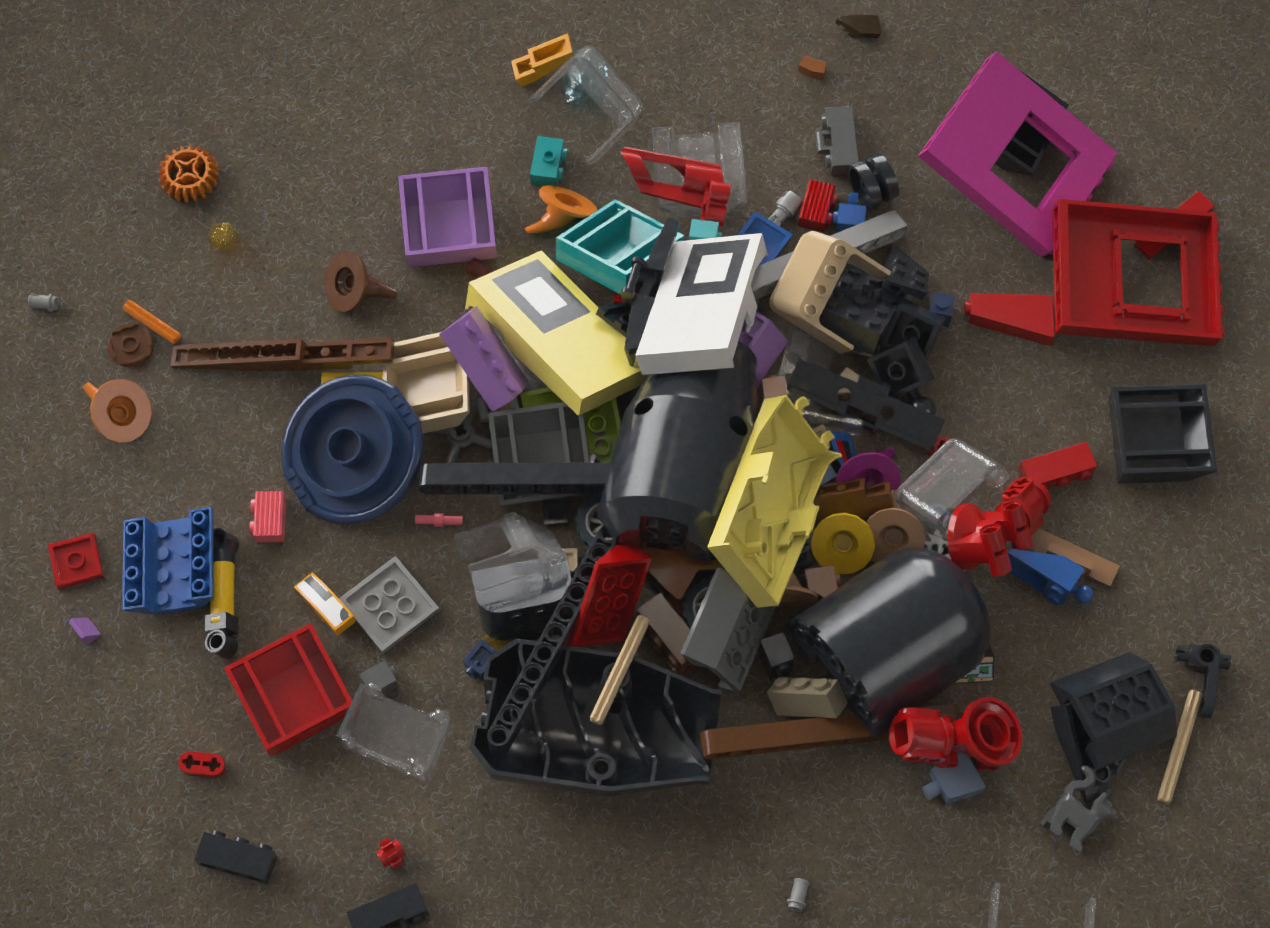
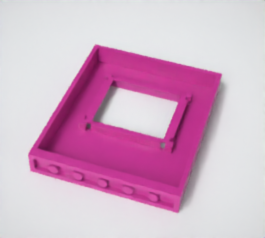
[918,51,1117,257]

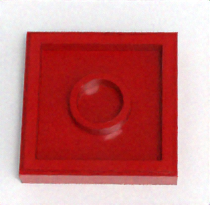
[48,532,104,590]

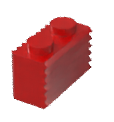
[798,179,838,232]

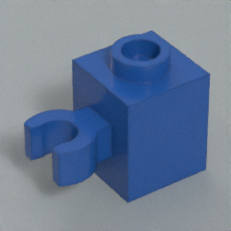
[832,192,866,233]

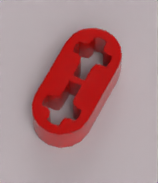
[179,751,226,778]

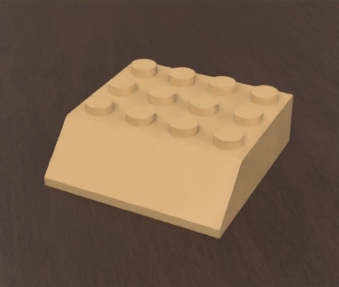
[383,332,470,433]

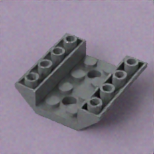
[680,568,776,698]

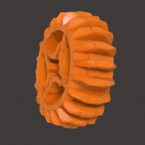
[158,145,219,204]

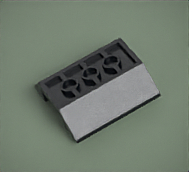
[1050,652,1177,770]

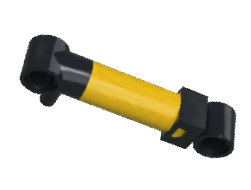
[205,528,239,659]

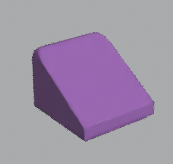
[69,617,101,645]

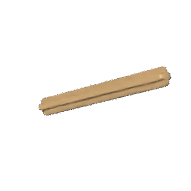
[590,615,649,725]
[1158,690,1202,804]

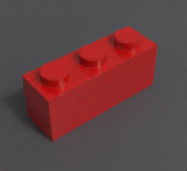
[1018,441,1097,490]

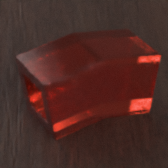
[467,257,494,279]

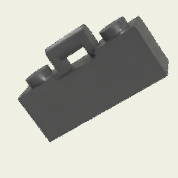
[816,106,858,176]

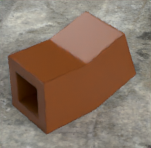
[798,55,827,80]

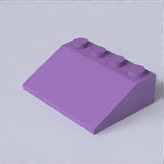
[439,306,529,412]

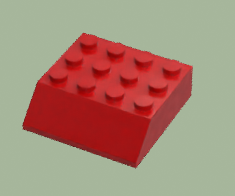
[224,623,357,758]

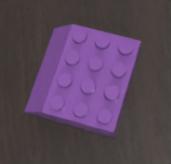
[398,167,497,268]

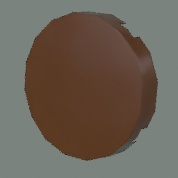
[107,323,154,367]

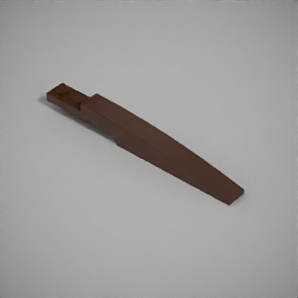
[171,338,395,371]

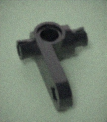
[1175,643,1231,718]

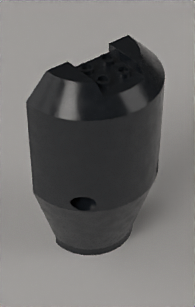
[597,340,759,562]
[470,638,722,797]

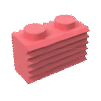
[249,491,286,542]

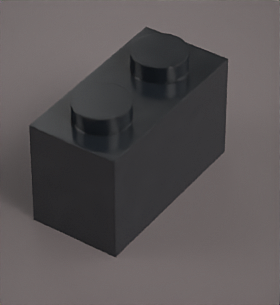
[759,632,794,680]

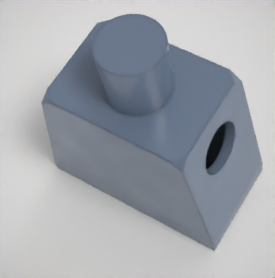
[922,752,986,804]

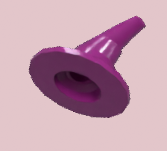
[836,448,900,490]

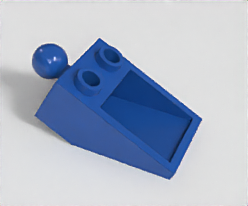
[737,212,793,266]
[1008,549,1094,606]

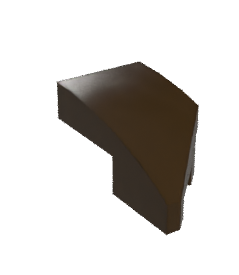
[835,15,881,38]

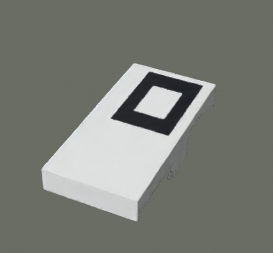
[636,233,768,375]

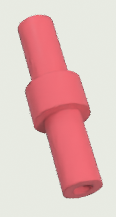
[415,513,463,527]

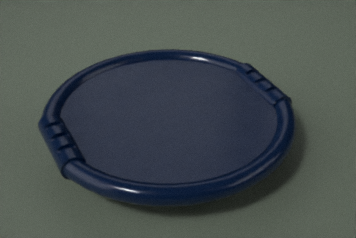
[282,375,423,524]

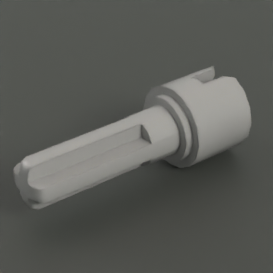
[768,191,803,226]

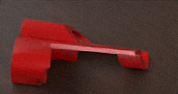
[620,147,731,227]

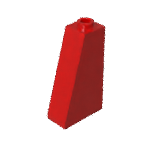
[964,293,1054,345]

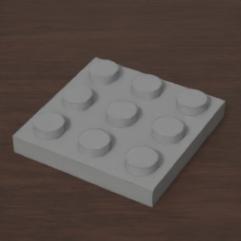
[339,556,440,654]

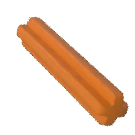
[123,300,181,344]

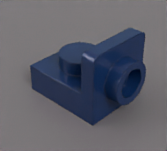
[463,639,497,681]

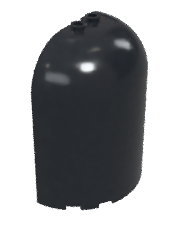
[784,547,991,739]

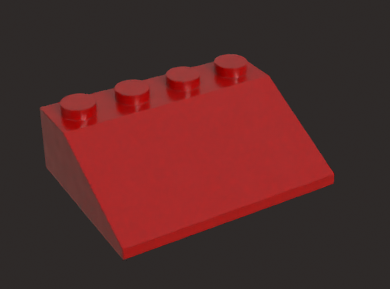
[568,544,652,647]

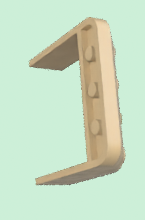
[769,231,891,354]

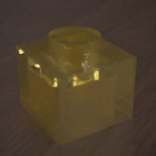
[207,222,238,252]

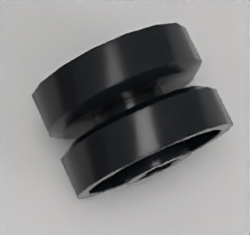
[848,153,899,210]

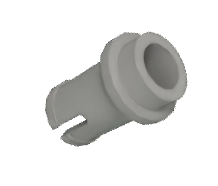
[28,293,59,312]
[786,878,809,912]

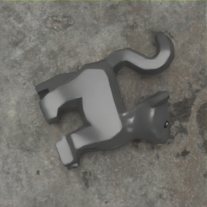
[1040,765,1116,853]

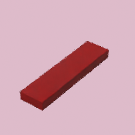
[1134,191,1215,261]

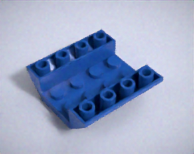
[122,507,214,615]

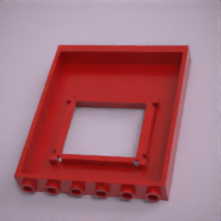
[1052,199,1225,346]

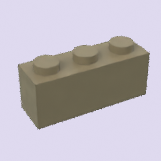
[767,677,848,718]

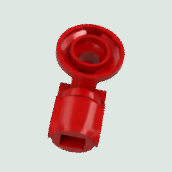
[947,477,1051,576]
[889,697,1022,772]

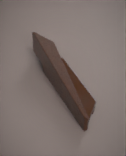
[813,477,894,520]

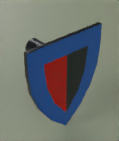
[828,431,856,472]

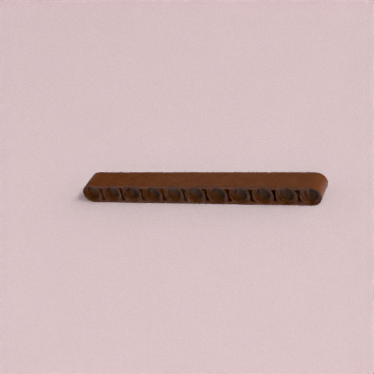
[700,703,960,759]

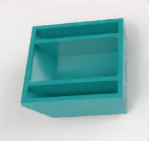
[556,199,684,295]

